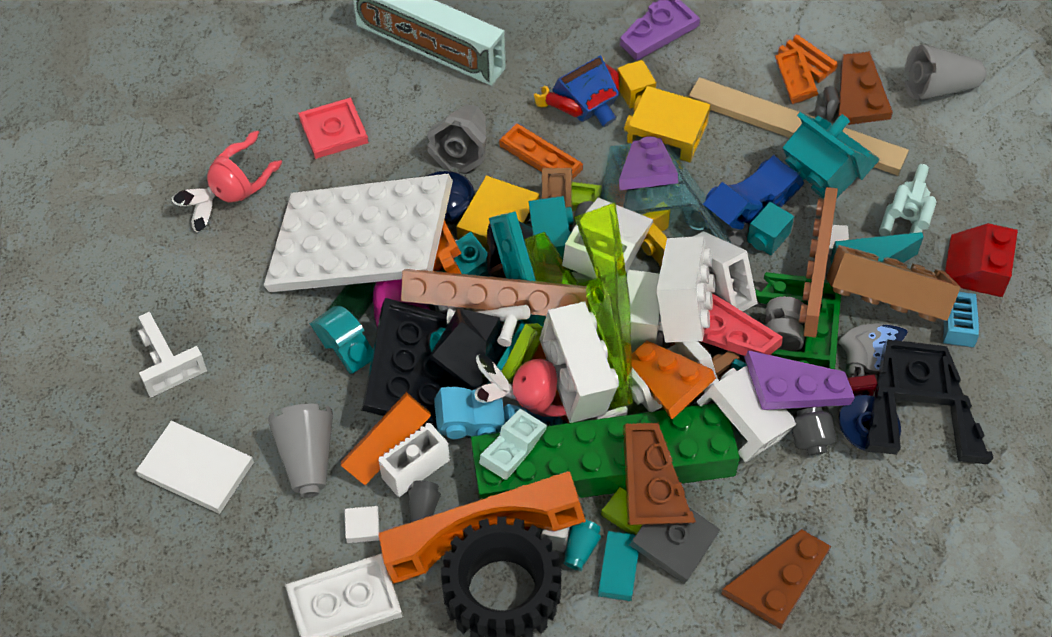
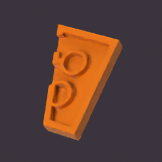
[625,340,716,419]

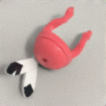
[172,131,282,232]
[475,354,566,417]

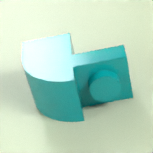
[309,306,373,374]

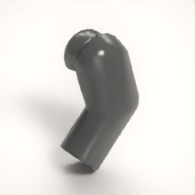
[815,86,839,121]

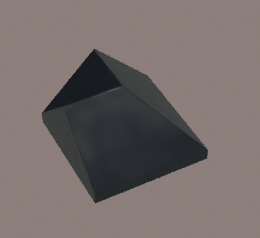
[429,308,506,390]

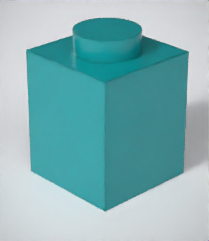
[747,202,794,256]

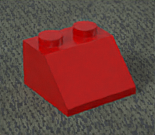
[945,223,1018,297]

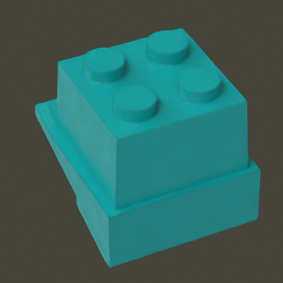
[783,112,880,199]

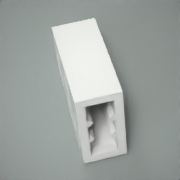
[693,231,758,312]

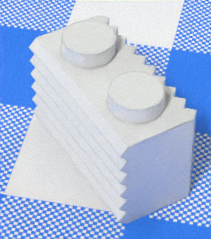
[379,423,450,497]

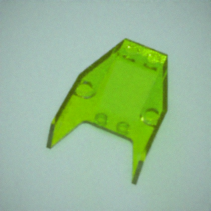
[524,202,633,410]

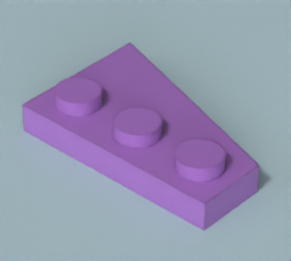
[620,0,700,61]
[619,136,678,190]
[745,350,855,410]

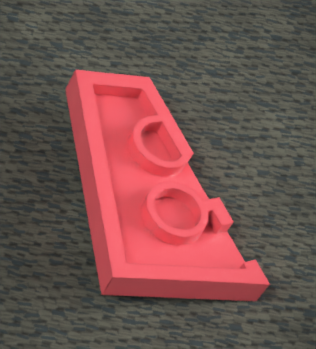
[701,293,783,356]

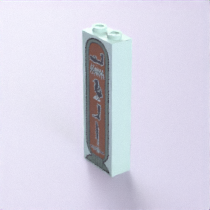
[353,0,506,86]

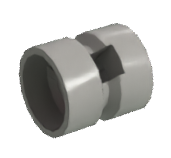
[765,296,805,352]

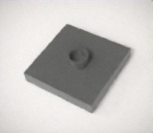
[630,508,721,584]

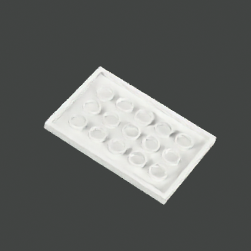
[264,174,453,292]

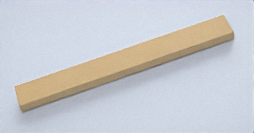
[688,77,909,176]

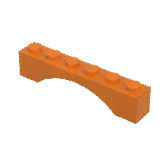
[378,471,586,583]

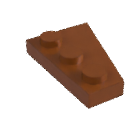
[838,51,893,125]
[623,423,696,525]
[722,529,831,630]

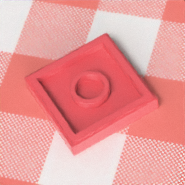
[298,98,369,159]

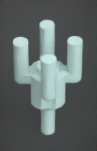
[879,164,936,236]

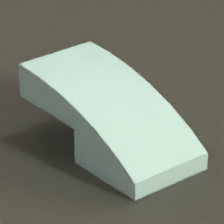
[479,409,547,480]

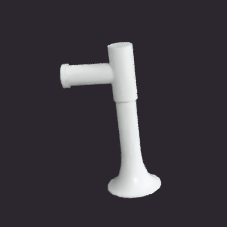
[447,305,531,347]

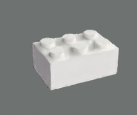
[656,236,716,343]
[539,301,619,423]

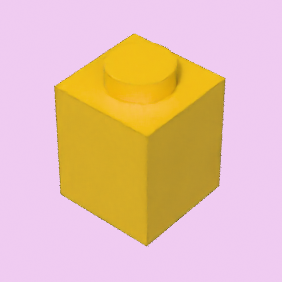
[617,60,657,109]

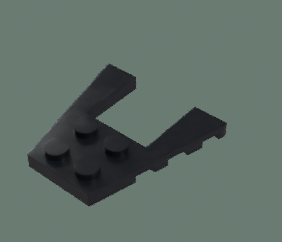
[865,339,994,464]

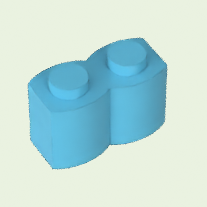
[434,387,505,439]

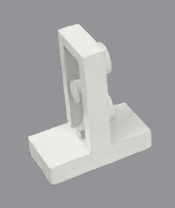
[138,312,207,398]

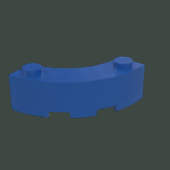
[703,155,804,229]

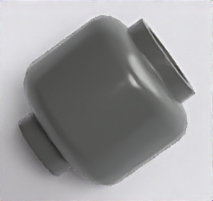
[792,407,836,455]

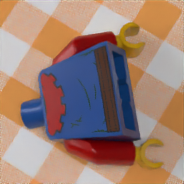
[533,55,619,127]

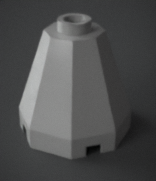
[428,104,486,173]

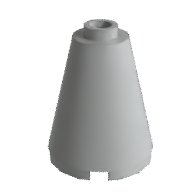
[905,44,986,100]
[268,404,333,497]

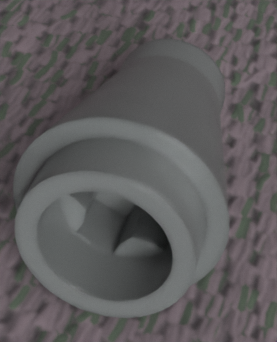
[408,480,441,523]

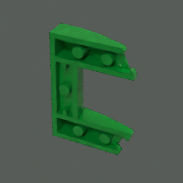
[755,272,841,369]

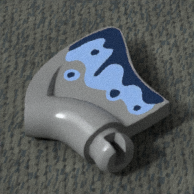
[838,323,908,378]

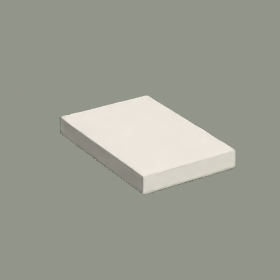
[136,420,254,514]
[285,554,403,637]

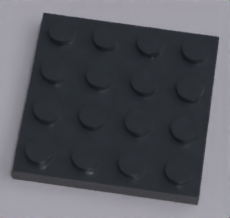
[361,298,472,439]

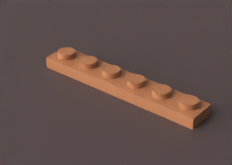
[799,187,838,338]
[401,269,589,316]

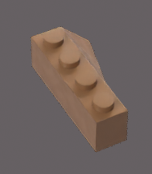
[826,245,961,322]

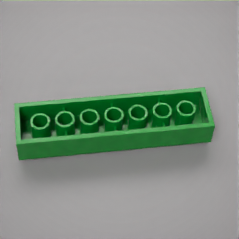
[471,403,740,500]

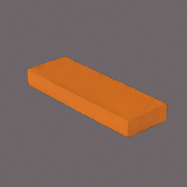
[499,123,583,180]
[341,392,431,485]

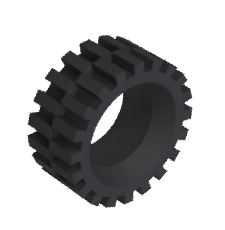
[441,517,561,637]

